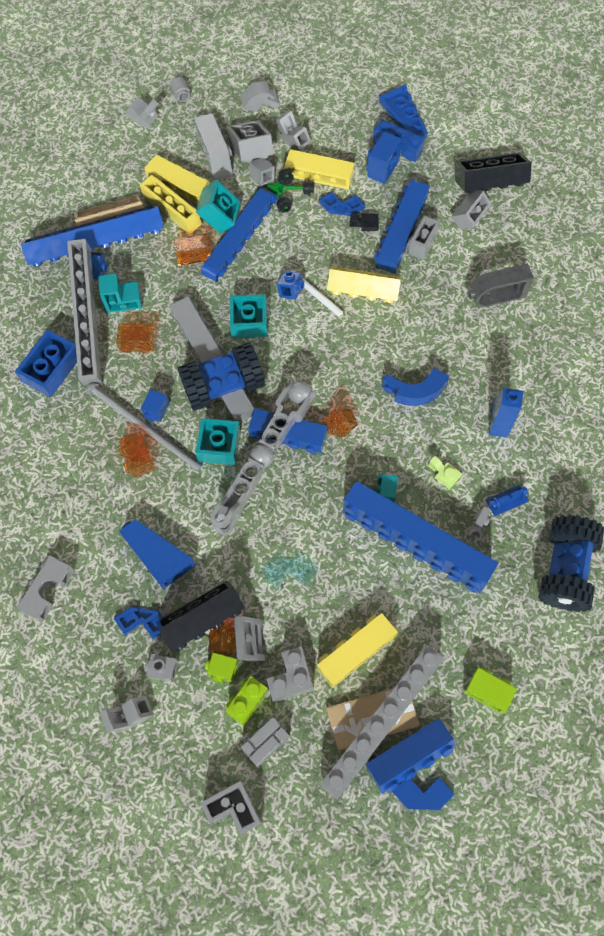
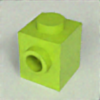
[205,653,239,684]

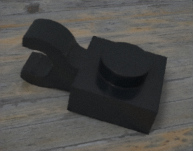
[349,213,379,231]

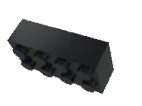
[455,152,532,193]
[156,580,245,652]

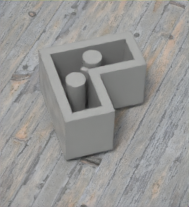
[267,646,313,703]
[200,781,262,835]

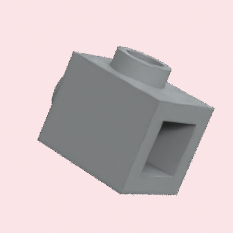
[250,158,275,186]
[145,654,178,683]

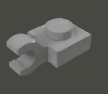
[467,506,491,544]

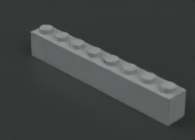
[67,239,102,386]
[169,297,256,423]
[320,645,444,800]

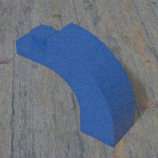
[382,368,450,406]

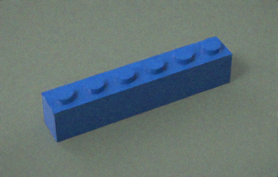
[374,180,430,274]

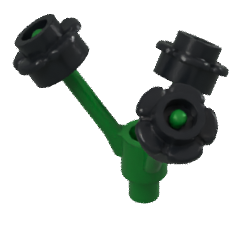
[267,168,314,213]

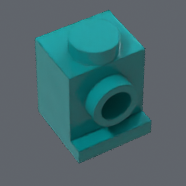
[376,474,398,502]

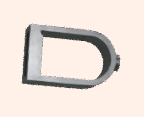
[468,263,534,308]

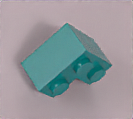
[98,274,142,313]

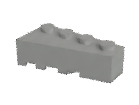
[194,113,233,181]

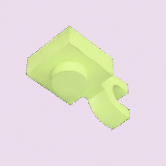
[428,456,462,489]

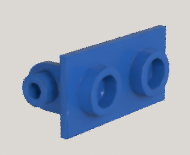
[485,485,529,517]

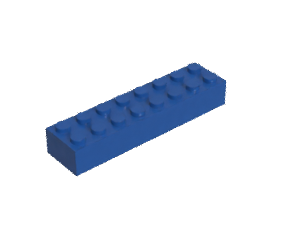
[20,204,164,267]
[343,481,498,593]

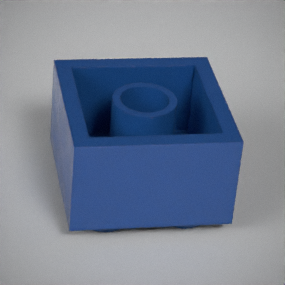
[366,131,402,184]

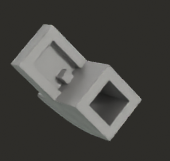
[240,81,280,112]
[125,96,158,127]
[276,111,312,151]
[100,696,154,733]

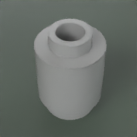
[170,77,190,102]

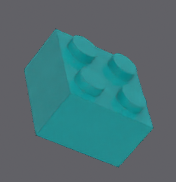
[196,179,241,234]
[230,294,267,338]
[195,418,241,465]

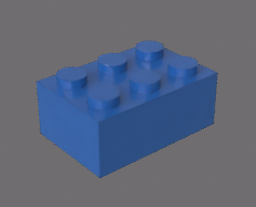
[14,330,77,398]

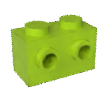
[464,667,517,714]
[225,676,269,727]

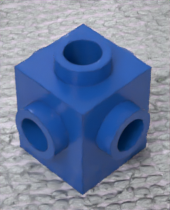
[91,252,107,279]
[277,271,304,300]

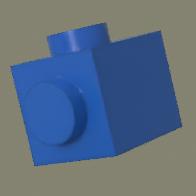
[141,389,170,422]

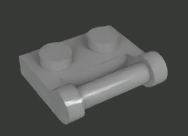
[234,616,266,663]

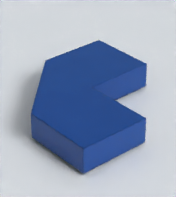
[319,191,365,216]
[114,606,163,640]
[392,777,455,811]

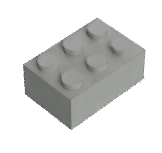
[227,120,273,162]

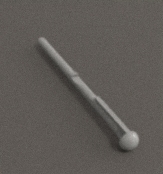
[87,383,202,471]

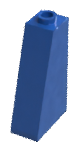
[488,387,523,438]
[119,519,195,590]

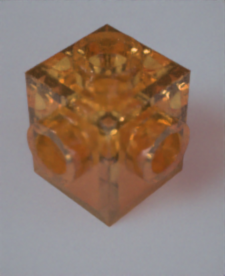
[324,407,358,437]
[208,622,237,655]

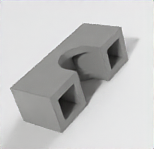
[16,556,75,623]

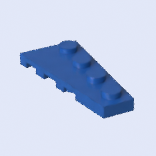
[379,84,428,138]

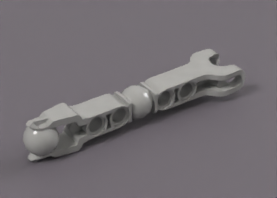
[210,378,317,535]

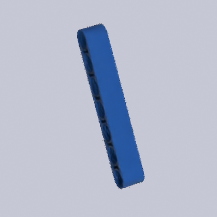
[201,188,277,282]

